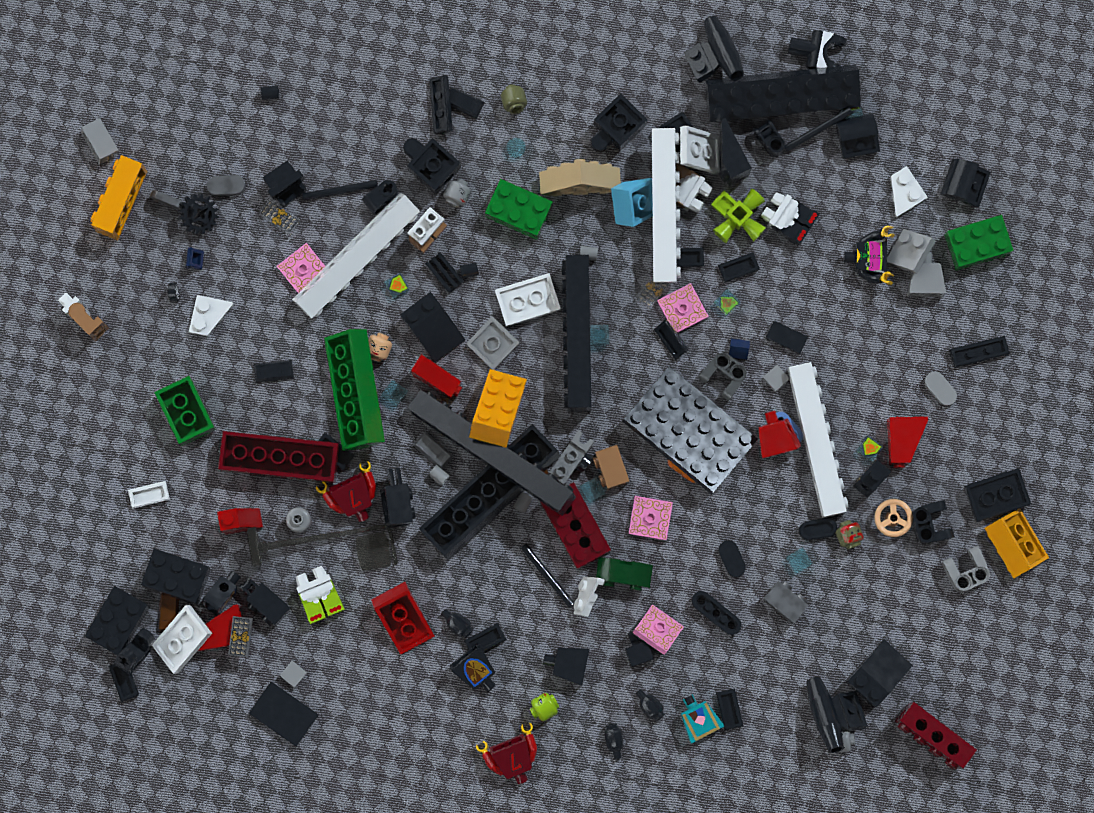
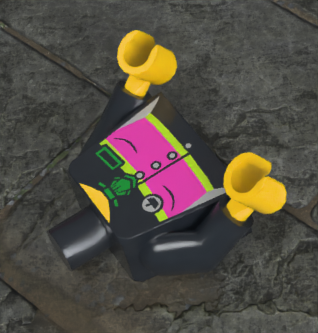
[843,226,895,285]

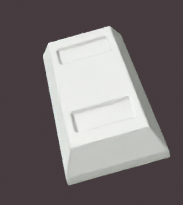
[128,481,170,509]

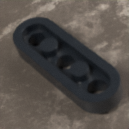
[691,591,741,635]

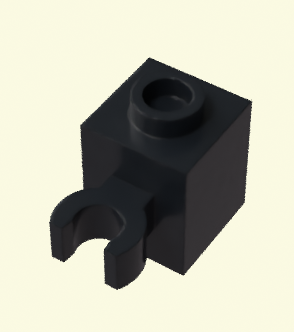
[625,631,656,667]

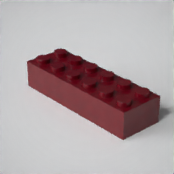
[218,431,340,483]

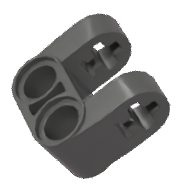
[698,353,747,401]

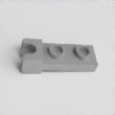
[549,431,595,484]

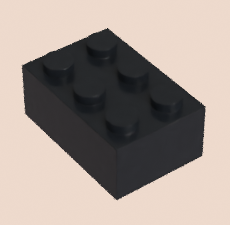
[141,548,211,606]
[84,586,151,655]

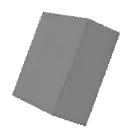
[763,365,790,392]
[280,661,307,688]

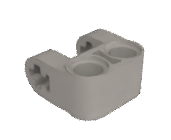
[942,546,990,592]

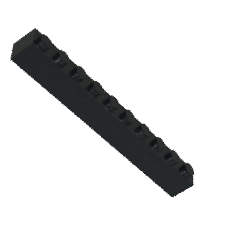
[407,390,576,516]

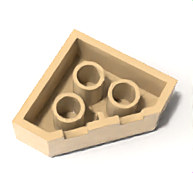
[539,159,621,196]

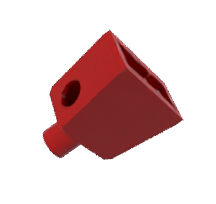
[759,410,801,458]

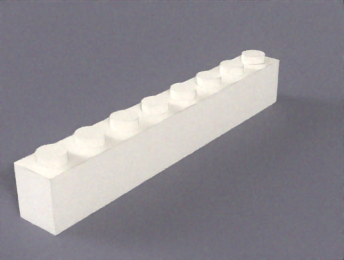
[652,128,681,283]
[292,193,420,318]
[787,362,849,518]

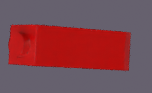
[411,354,463,400]
[887,417,928,468]
[217,508,263,535]
[198,604,242,651]

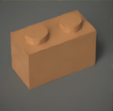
[593,445,629,490]

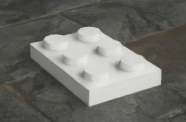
[680,126,720,174]
[495,273,561,327]
[152,605,212,674]

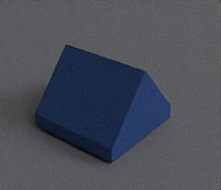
[185,247,204,270]
[729,338,750,360]

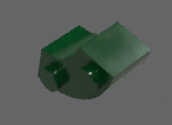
[596,557,653,591]

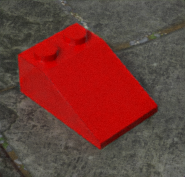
[371,582,435,655]

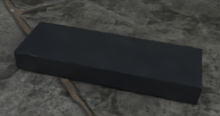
[429,75,453,135]
[949,336,1010,368]

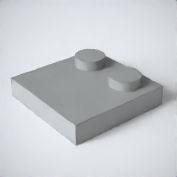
[887,229,935,274]
[466,316,520,370]

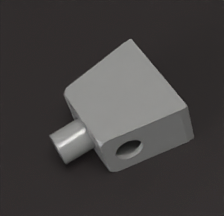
[907,253,946,297]

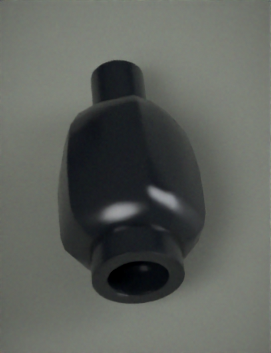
[441,609,473,638]
[635,689,665,722]
[604,723,624,760]

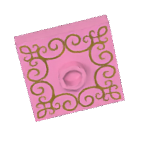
[277,243,325,293]
[657,283,709,333]
[628,496,673,541]
[633,604,684,655]

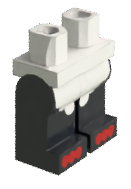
[761,192,820,247]

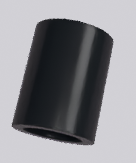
[261,85,279,100]
[460,262,479,279]

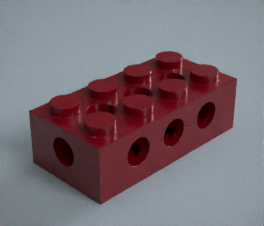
[540,482,611,570]
[895,702,977,770]

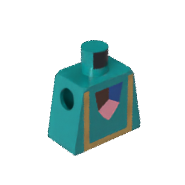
[681,694,724,744]

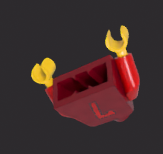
[316,461,376,522]
[476,723,537,784]

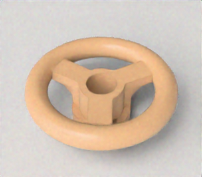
[875,499,913,537]

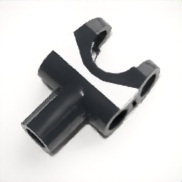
[788,30,847,69]

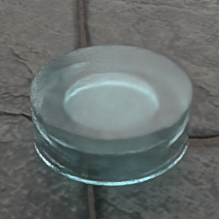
[507,138,526,158]

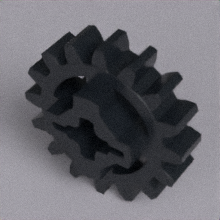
[177,193,219,235]

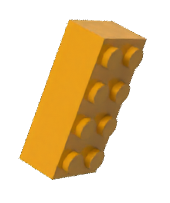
[90,155,148,240]
[469,369,527,448]

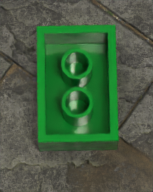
[485,179,553,240]
[944,215,1014,271]
[154,376,216,446]

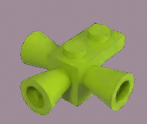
[711,189,766,243]

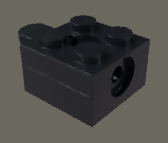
[591,93,648,153]
[403,138,461,195]
[380,467,415,529]

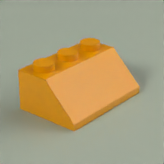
[984,508,1049,578]

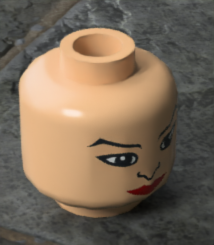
[368,332,392,362]

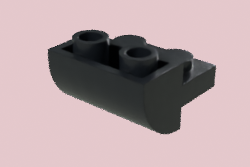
[835,113,880,159]
[941,159,991,208]

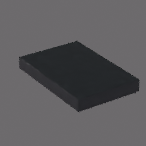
[964,468,1031,522]
[249,681,319,747]

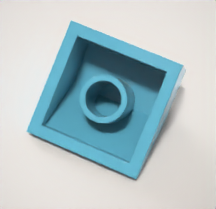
[611,178,653,227]

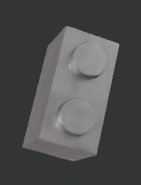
[763,581,809,624]

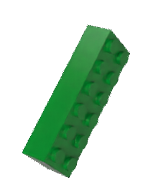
[324,329,385,451]

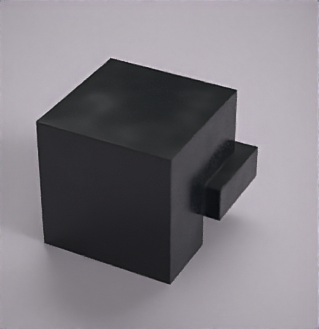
[262,160,307,208]

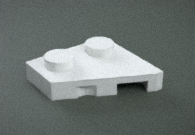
[890,166,928,218]
[189,295,234,337]
[574,577,604,617]

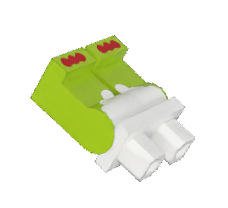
[296,566,345,624]

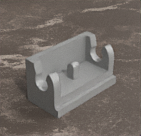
[81,118,118,165]

